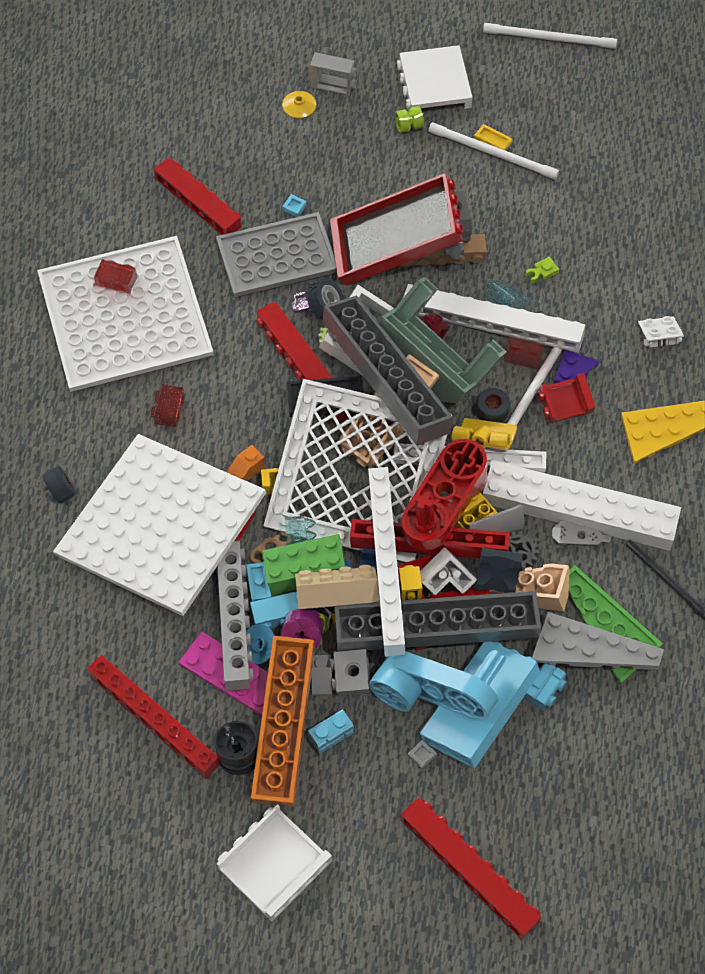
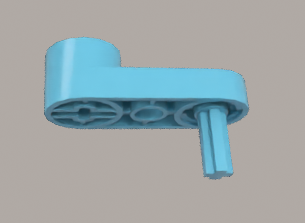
[369,650,506,720]

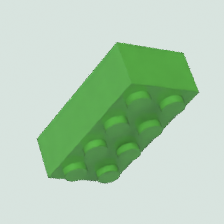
[262,534,347,595]

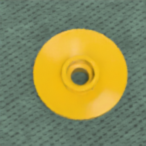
[282,91,316,118]

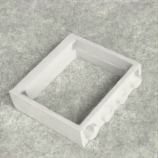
[319,285,394,375]

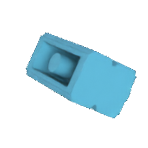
[523,663,567,711]
[308,709,354,754]

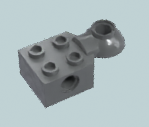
[438,191,472,262]

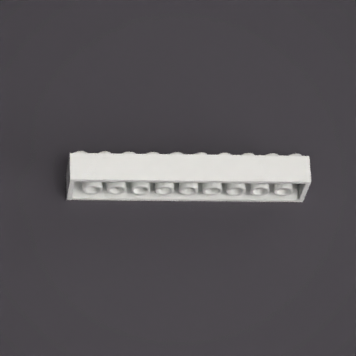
[483,460,681,551]

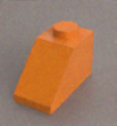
[227,445,265,481]

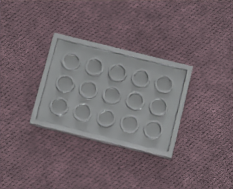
[216,212,337,297]

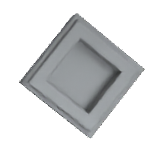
[408,740,437,769]

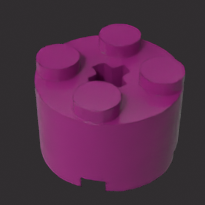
[281,608,324,649]

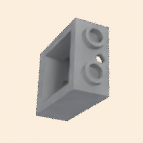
[310,52,357,95]

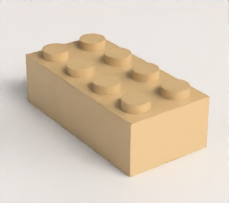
[295,565,379,609]

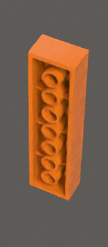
[251,636,315,807]

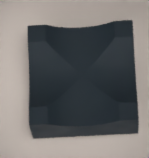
[475,548,522,593]

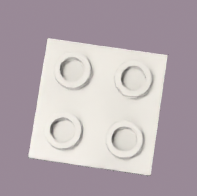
[638,316,684,348]

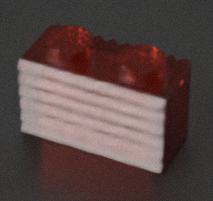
[94,259,137,294]
[503,336,545,370]
[151,384,185,427]

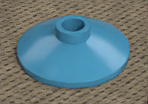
[246,624,275,664]

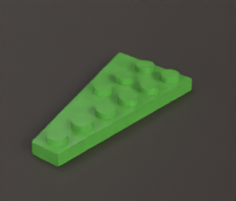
[569,565,663,685]

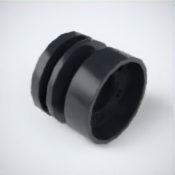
[214,720,258,775]

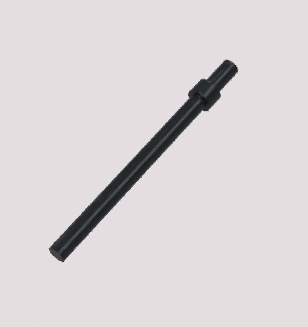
[625,539,705,619]

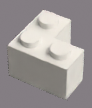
[420,547,477,595]

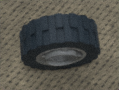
[306,278,344,320]

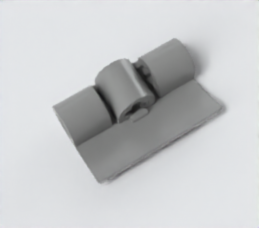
[469,505,524,534]

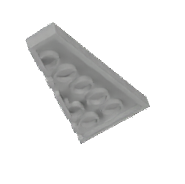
[532,612,664,670]

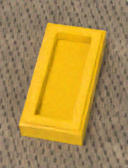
[474,124,513,151]

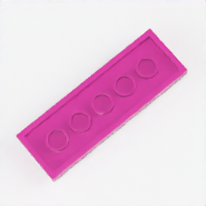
[179,632,268,716]

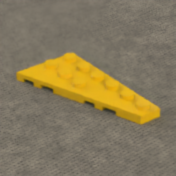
[621,401,705,464]

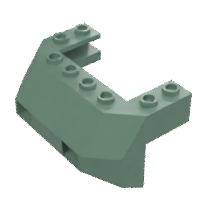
[378,277,507,403]

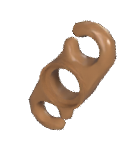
[249,531,293,563]

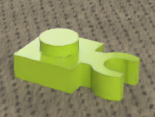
[525,257,559,283]

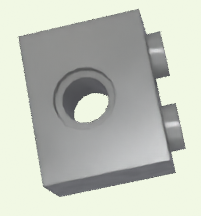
[331,649,371,696]

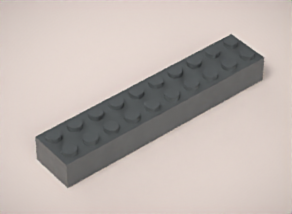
[323,295,453,446]
[335,591,541,652]

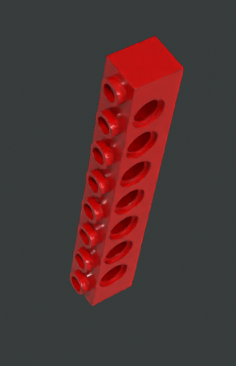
[87,655,220,779]

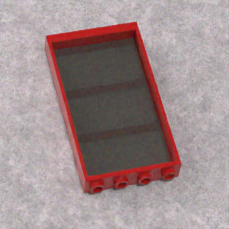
[330,173,464,286]

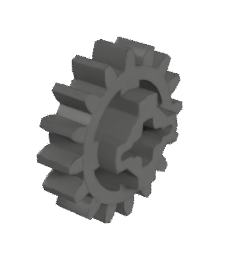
[509,531,540,571]

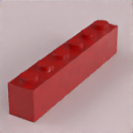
[154,157,242,235]

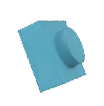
[282,194,307,217]

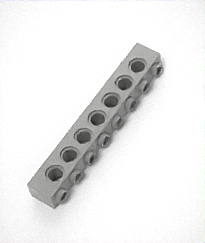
[218,541,254,691]

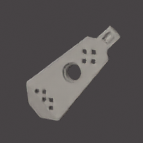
[551,520,611,545]

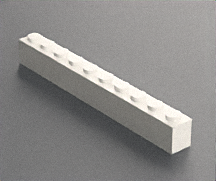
[403,284,585,353]
[368,467,405,656]

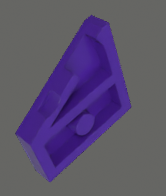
[554,350,599,383]

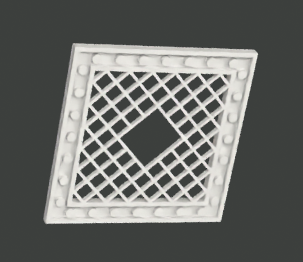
[264,379,452,563]

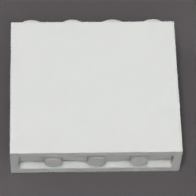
[397,45,472,110]
[217,804,332,921]

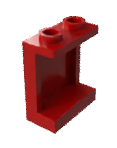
[537,373,595,424]

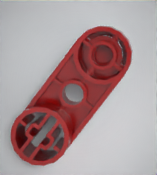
[402,439,487,550]

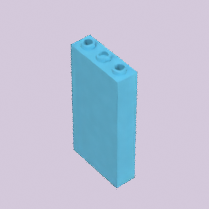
[420,641,540,769]

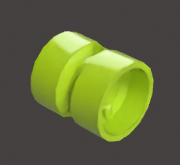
[395,106,424,133]

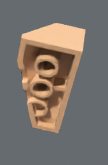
[490,564,569,612]

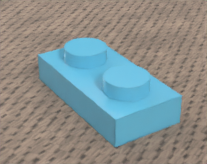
[246,562,271,602]

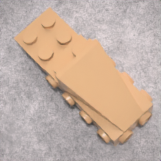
[339,354,439,468]

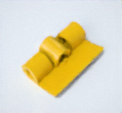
[452,418,517,451]

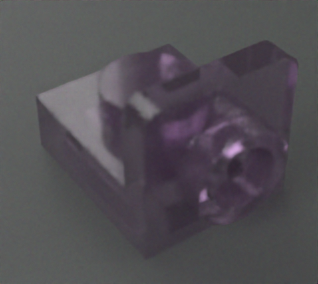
[292,291,311,313]

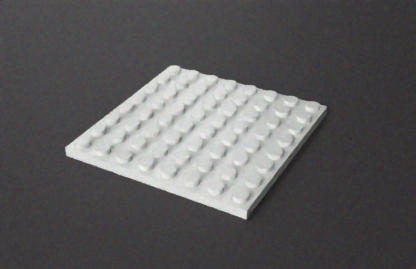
[37,236,214,392]
[53,434,266,616]

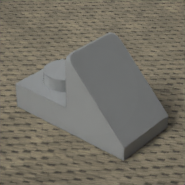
[311,655,332,695]

